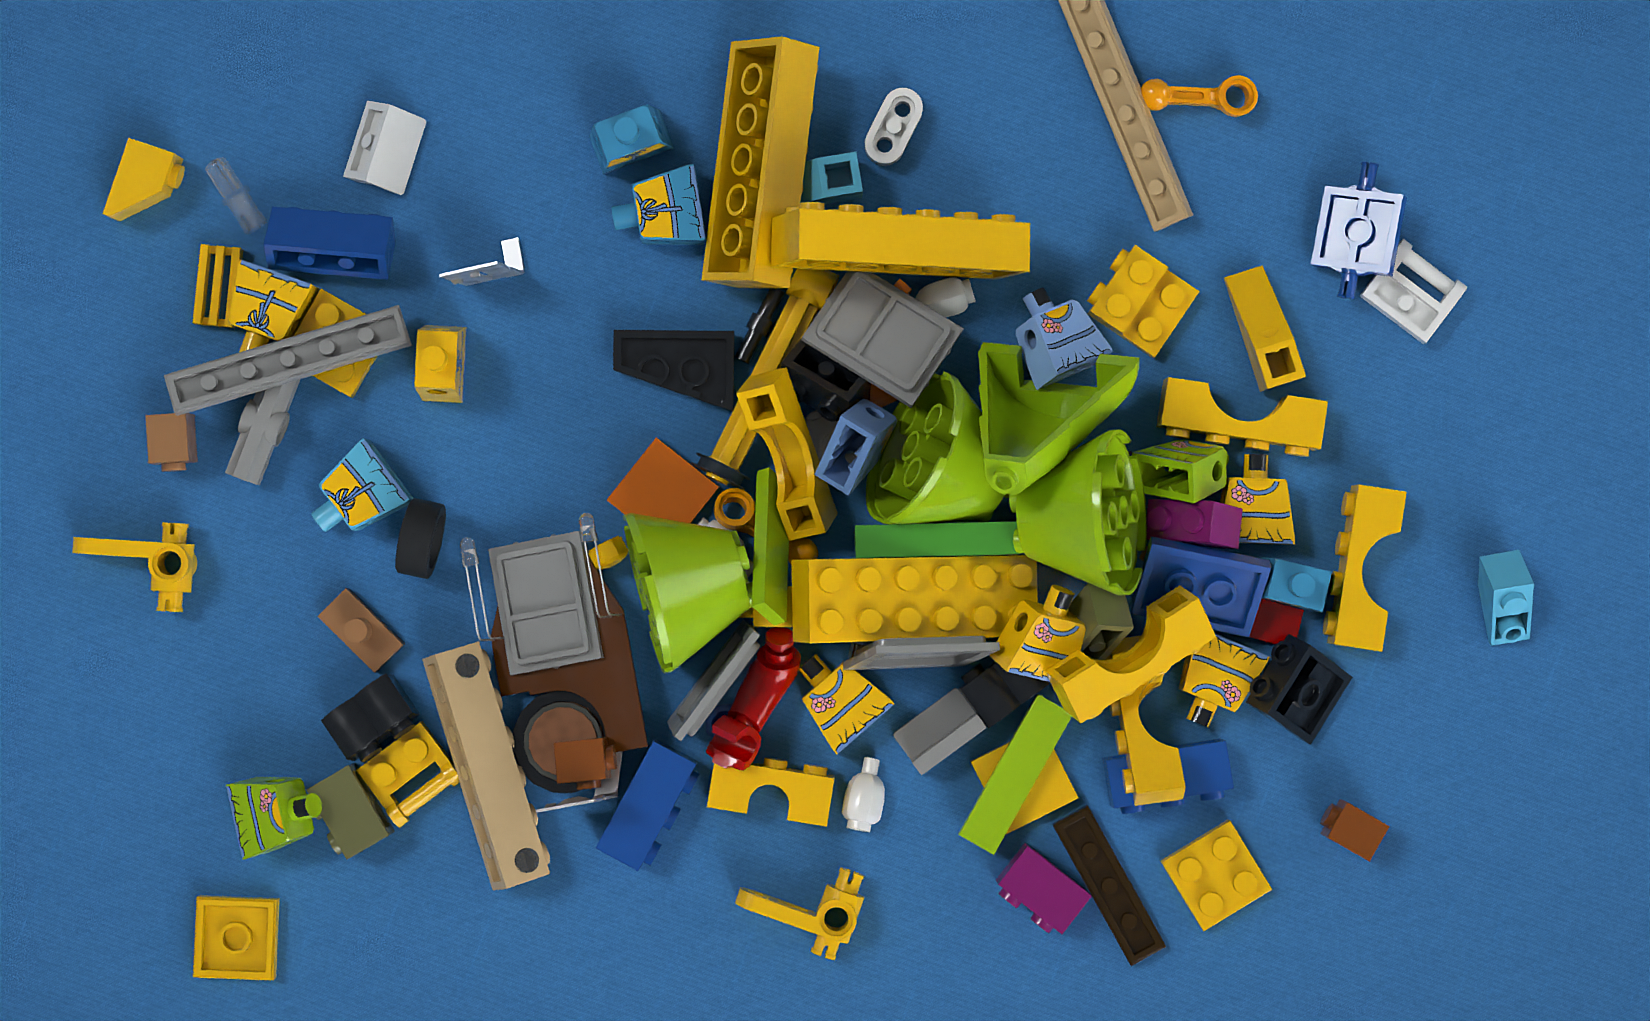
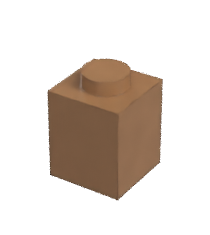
[145,413,198,472]

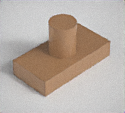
[317,588,405,673]

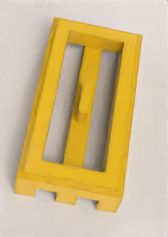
[192,244,243,328]

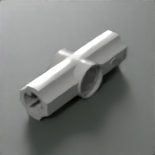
[225,379,300,485]

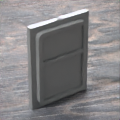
[801,271,964,408]
[488,531,604,675]
[667,619,760,741]
[843,636,1000,670]

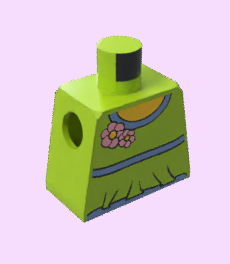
[1132,439,1229,503]
[226,777,322,860]

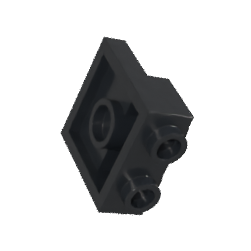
[1246,634,1353,745]

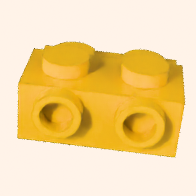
[1087,245,1200,358]

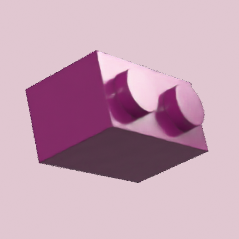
[1146,499,1243,549]
[996,842,1092,934]

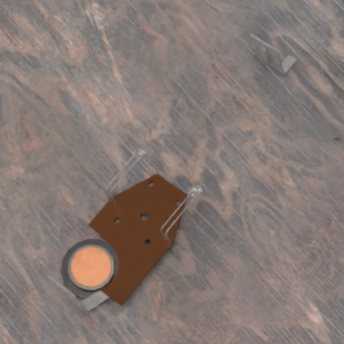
[439,237,648,813]

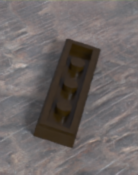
[1052,805,1166,966]

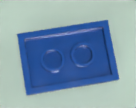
[1130,536,1271,637]

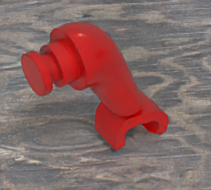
[705,627,801,771]

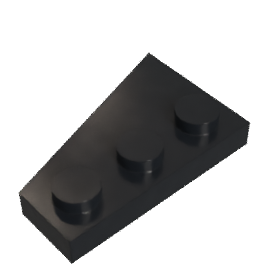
[613,330,735,411]

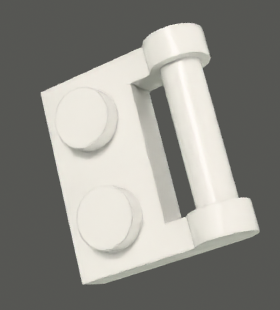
[1360,239,1467,344]

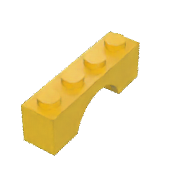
[736,367,838,541]
[1156,377,1328,457]
[1323,484,1407,652]
[1045,586,1216,723]
[1106,636,1186,806]

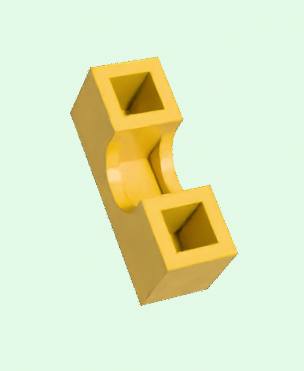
[707,757,835,827]

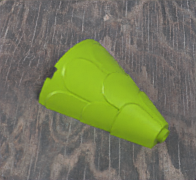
[978,342,1140,495]

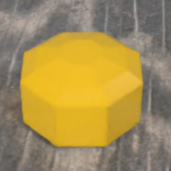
[588,535,629,570]

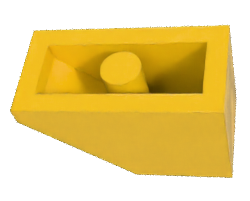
[102,138,185,221]

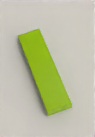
[752,467,789,626]
[958,694,1072,855]

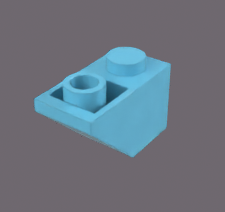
[800,152,863,204]
[1478,550,1534,646]

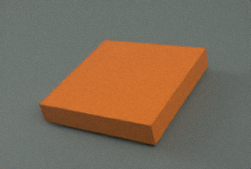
[607,437,719,523]

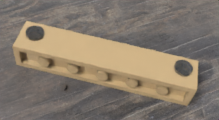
[422,641,550,890]

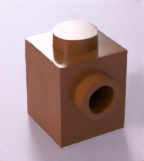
[554,737,617,790]
[1320,799,1390,862]

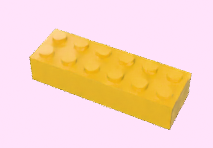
[701,36,820,288]
[771,202,1030,279]
[791,555,1038,643]

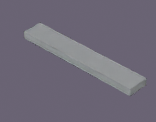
[164,305,412,416]

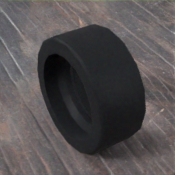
[395,498,446,579]

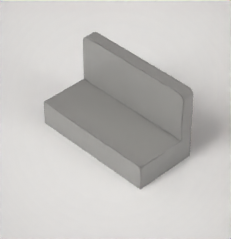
[893,688,987,776]

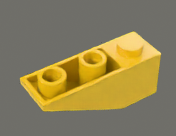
[1224,265,1306,392]

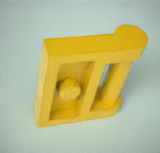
[356,721,460,828]

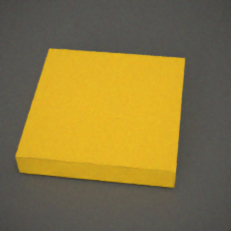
[970,742,1078,834]
[193,895,280,980]

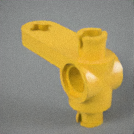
[72,522,197,612]
[735,867,865,960]

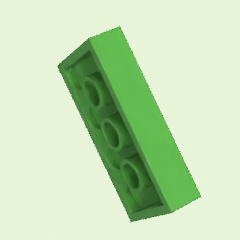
[854,521,1020,558]

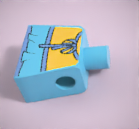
[311,438,414,532]

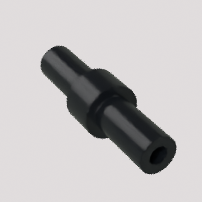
[735,288,785,364]

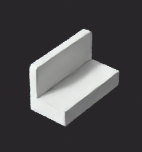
[343,101,426,195]

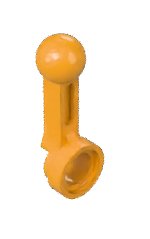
[1141,75,1258,117]
[714,488,818,564]

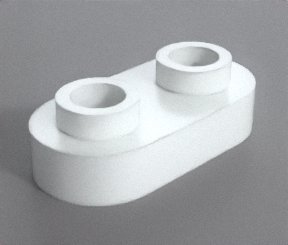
[865,88,923,166]

